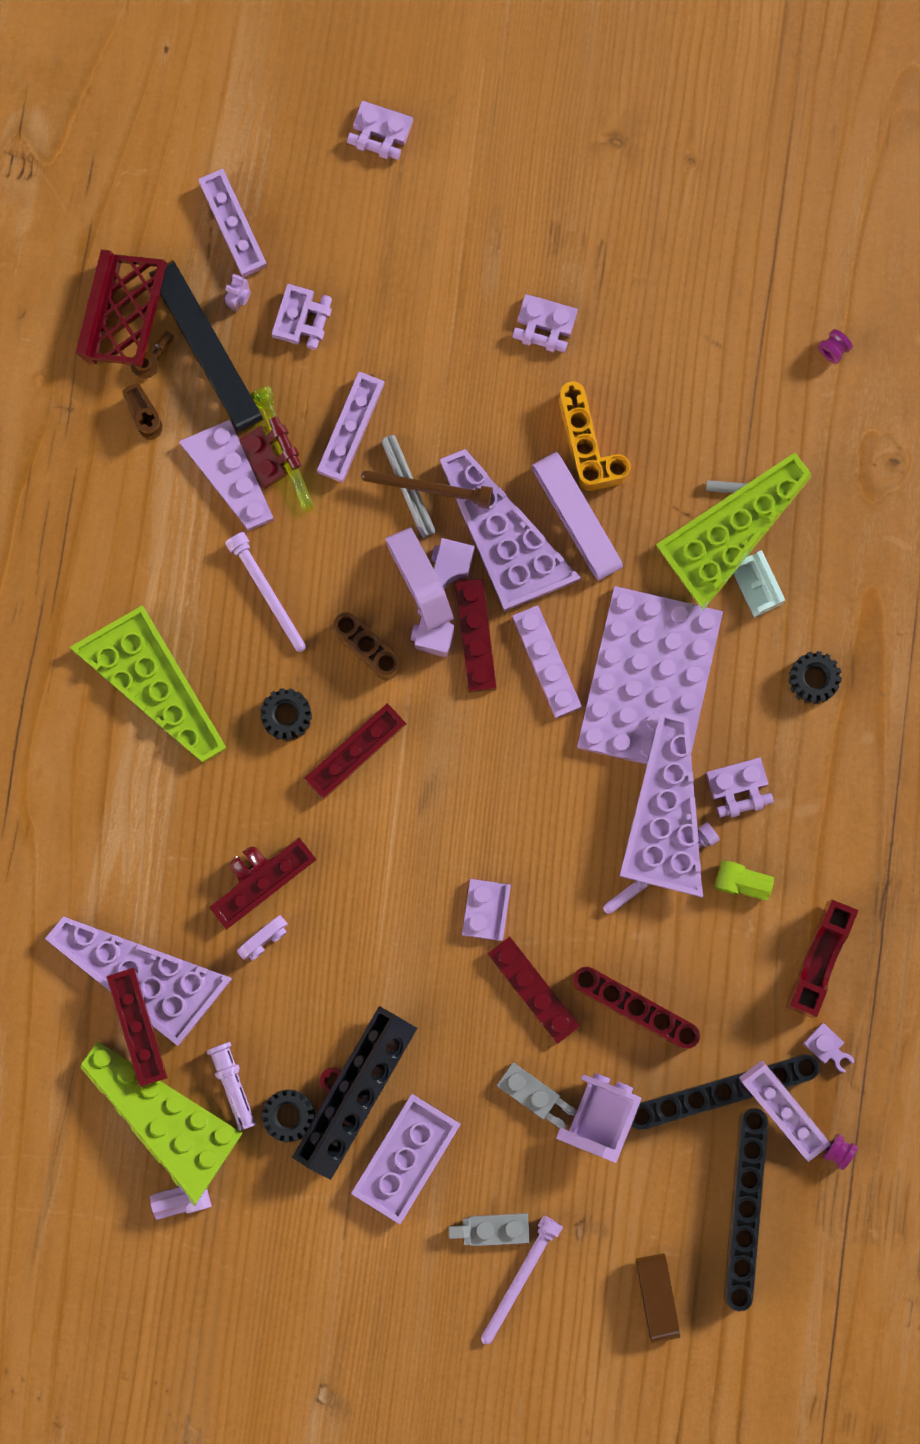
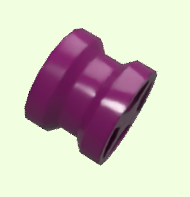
[818,329,853,364]
[823,1134,858,1170]

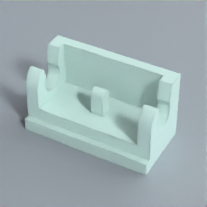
[733,550,785,618]

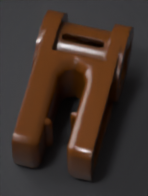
[122,383,163,440]

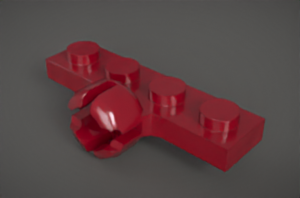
[209,837,317,930]

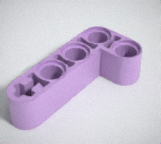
[385,527,454,630]

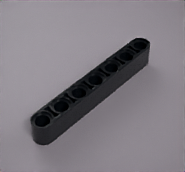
[149,260,264,433]
[631,1055,820,1130]
[724,1108,768,1312]

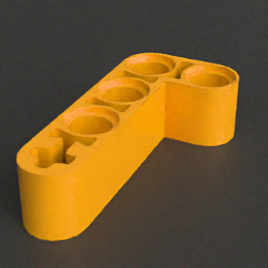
[559,381,630,491]

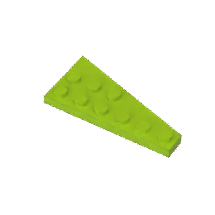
[656,453,811,611]
[70,605,227,763]
[81,1041,242,1207]

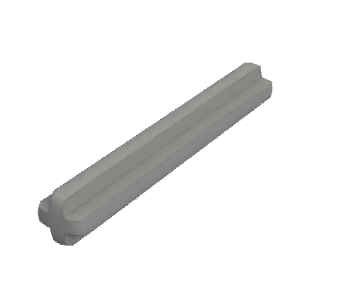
[382,435,435,538]

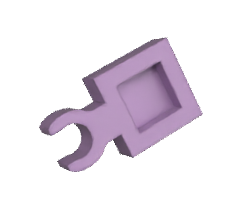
[225,274,251,312]
[803,1023,854,1073]

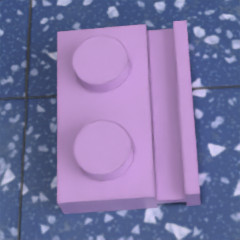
[462,879,511,942]

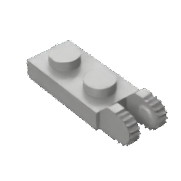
[497,1062,577,1129]

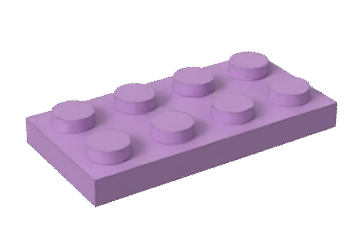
[351,1094,461,1224]

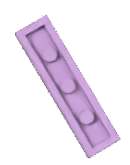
[198,169,267,277]
[317,371,385,483]
[512,605,582,719]
[739,1060,831,1162]

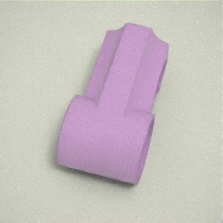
[150,1187,212,1220]

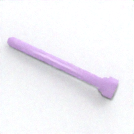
[225,532,306,652]
[603,822,720,914]
[481,1215,563,1345]

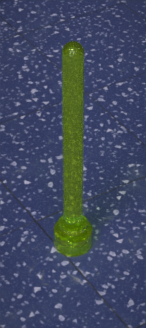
[250,386,314,512]

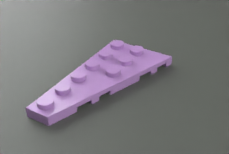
[440,449,581,612]
[619,711,703,898]
[45,916,233,1046]

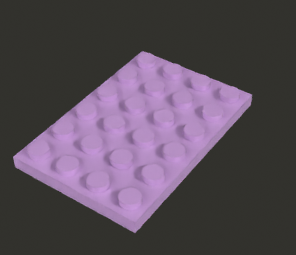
[577,586,723,765]

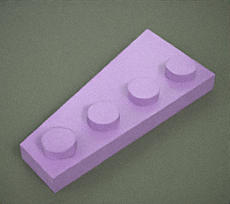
[179,420,274,531]

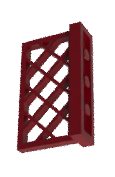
[75,250,167,366]

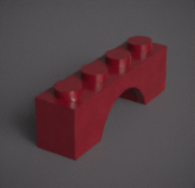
[786,899,859,1018]

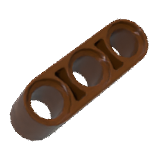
[333,612,399,680]
[636,1253,680,1343]

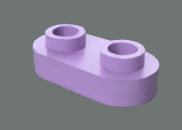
[237,915,288,961]

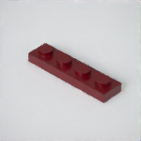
[456,579,497,693]
[304,703,407,800]
[487,936,580,1044]
[106,967,168,1087]

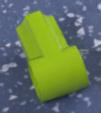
[714,860,774,901]

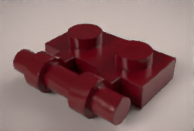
[239,416,302,488]

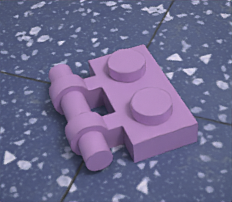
[347,101,413,160]
[272,284,332,350]
[513,294,578,353]
[705,757,774,818]

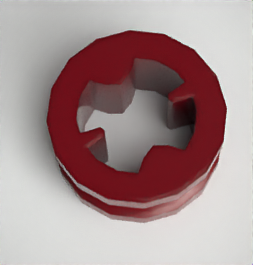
[320,1068,341,1093]

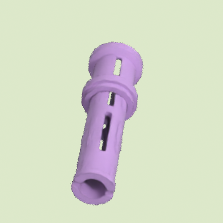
[206,1042,256,1131]

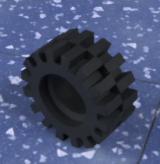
[788,651,842,704]
[260,688,312,741]
[262,1090,315,1142]

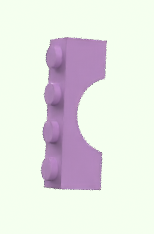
[411,538,474,657]

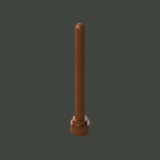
[361,470,493,509]

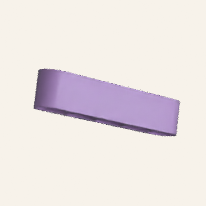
[532,452,623,581]

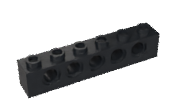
[292,1006,418,1180]

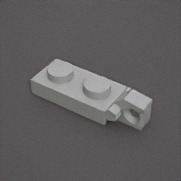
[448,1213,529,1246]

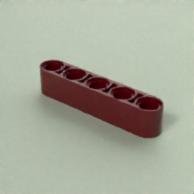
[572,967,700,1049]

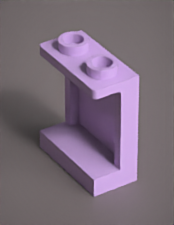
[556,1073,642,1163]

